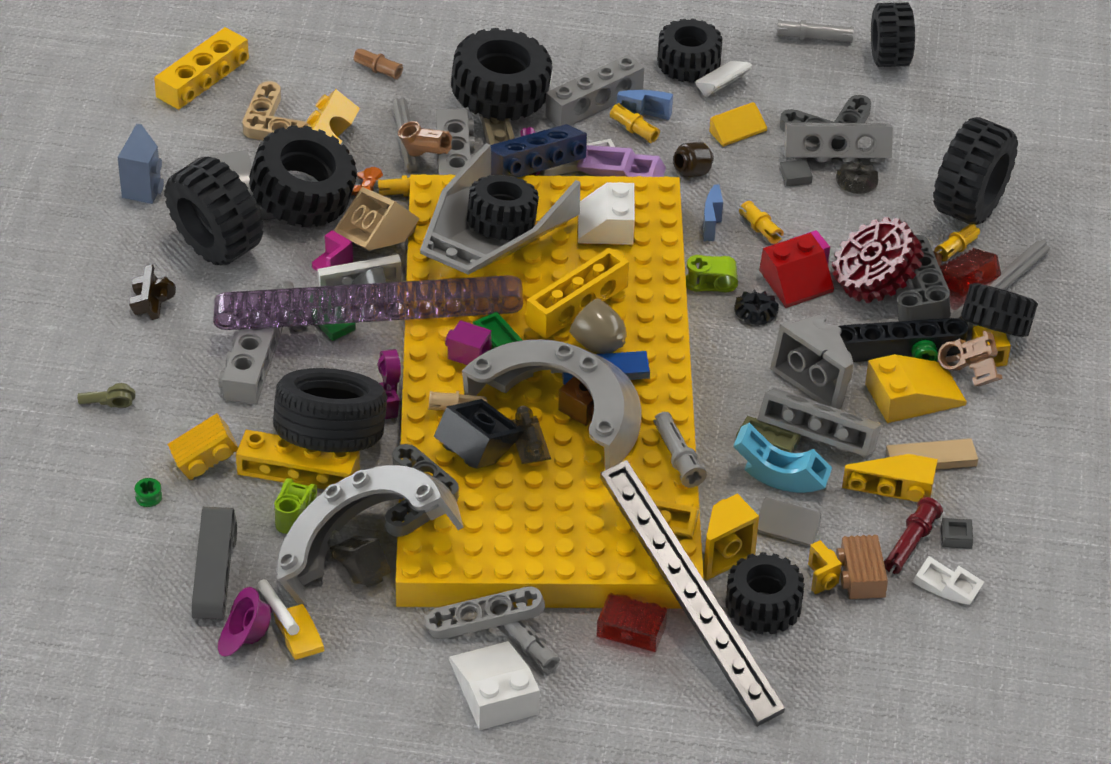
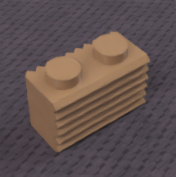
[836,534,888,599]

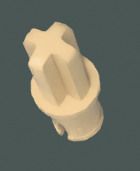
[428,391,487,410]

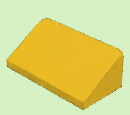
[709,102,767,147]
[652,499,699,538]

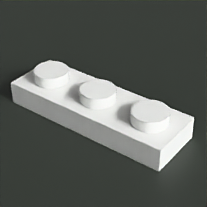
[317,254,402,295]

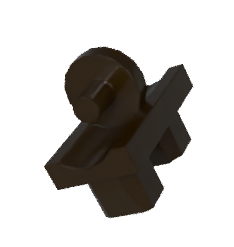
[129,264,176,320]

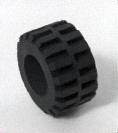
[871,2,915,67]
[657,19,723,83]
[466,175,539,240]
[961,283,1038,337]
[725,552,805,635]

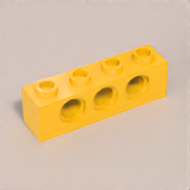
[154,27,249,110]
[526,248,629,339]

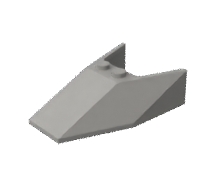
[420,143,580,274]

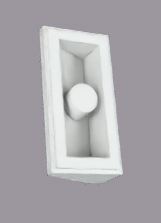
[695,61,752,97]

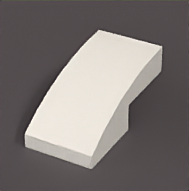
[912,556,984,605]

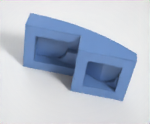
[617,90,673,120]
[703,184,723,241]

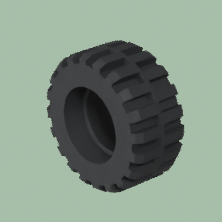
[451,28,553,121]
[933,117,1018,225]
[249,125,357,227]
[164,157,264,265]

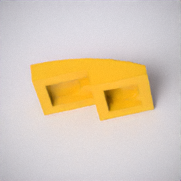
[273,604,325,660]

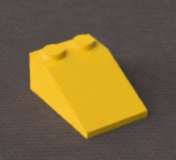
[865,354,967,423]

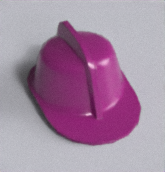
[218,587,272,657]

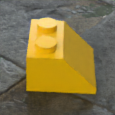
[703,493,759,581]

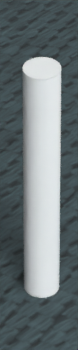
[257,579,300,635]

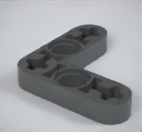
[780,95,871,149]
[385,444,459,537]

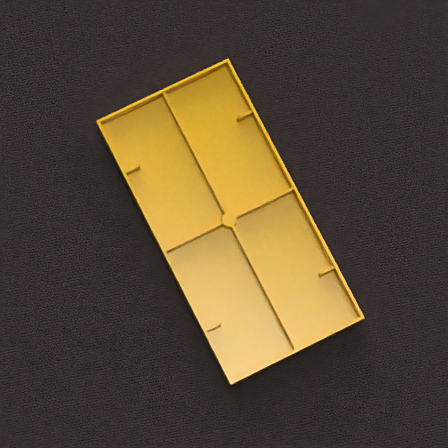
[396,174,704,609]

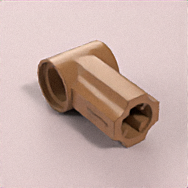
[398,121,452,157]

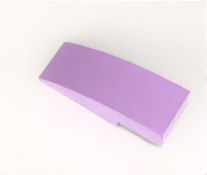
[577,145,666,177]

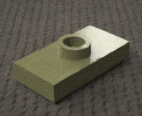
[736,415,801,453]

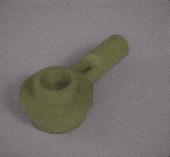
[77,383,136,408]

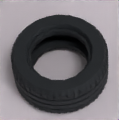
[273,368,387,453]

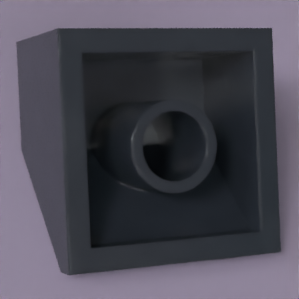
[434,399,524,469]

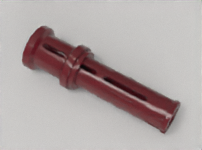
[884,497,943,574]

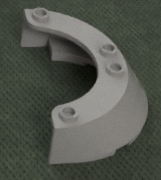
[462,339,642,470]
[277,465,464,607]

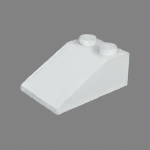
[449,641,540,730]

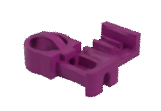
[377,349,401,419]

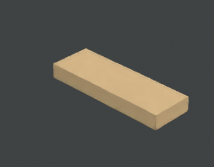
[885,438,978,470]

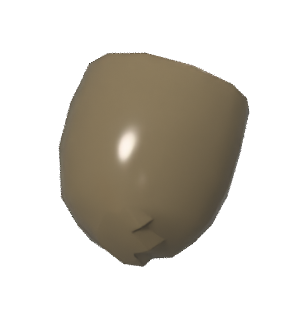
[569,298,627,354]

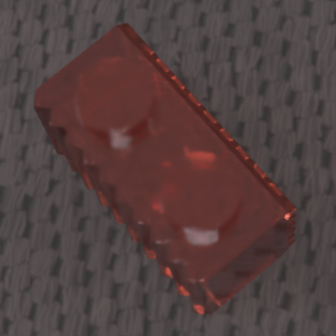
[940,248,1001,299]
[596,592,668,652]

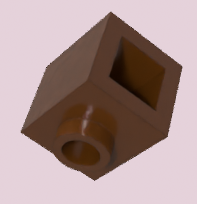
[558,376,594,426]

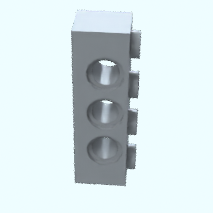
[545,54,644,127]
[436,109,475,175]
[784,122,893,162]
[218,301,284,405]
[757,388,882,457]

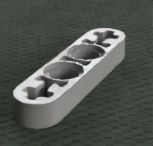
[425,586,545,639]

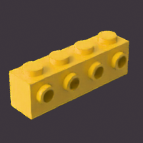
[236,429,360,490]

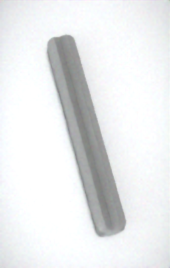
[392,97,419,173]

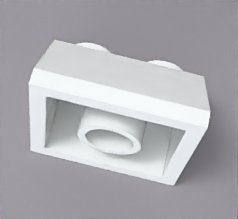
[578,182,635,245]

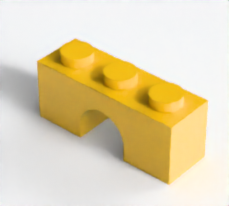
[306,89,360,144]

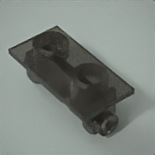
[511,406,551,464]

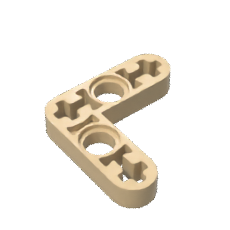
[242,81,309,141]

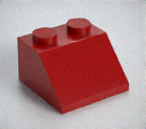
[759,232,834,308]

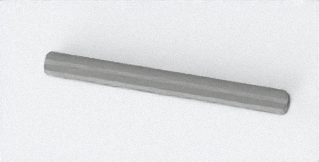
[950,240,1050,323]

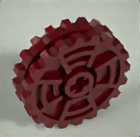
[832,217,924,303]

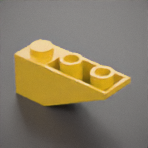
[842,454,938,502]

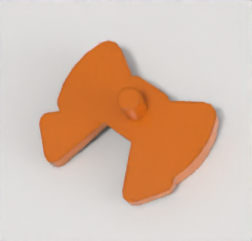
[351,167,383,196]

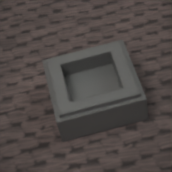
[780,159,813,186]
[941,518,973,549]

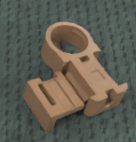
[938,331,1003,386]

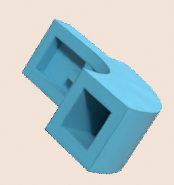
[733,423,832,493]

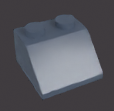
[117,124,164,204]

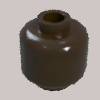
[673,142,714,177]

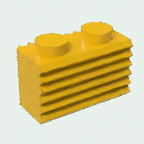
[167,413,238,480]

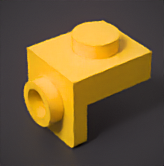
[808,540,842,594]

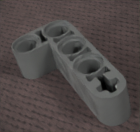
[897,235,951,321]
[192,506,237,620]

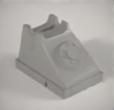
[770,314,854,409]

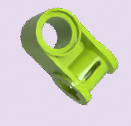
[686,255,738,293]
[274,478,317,534]

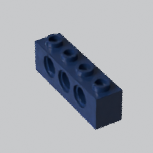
[491,124,587,178]

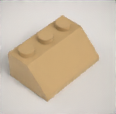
[334,187,420,251]

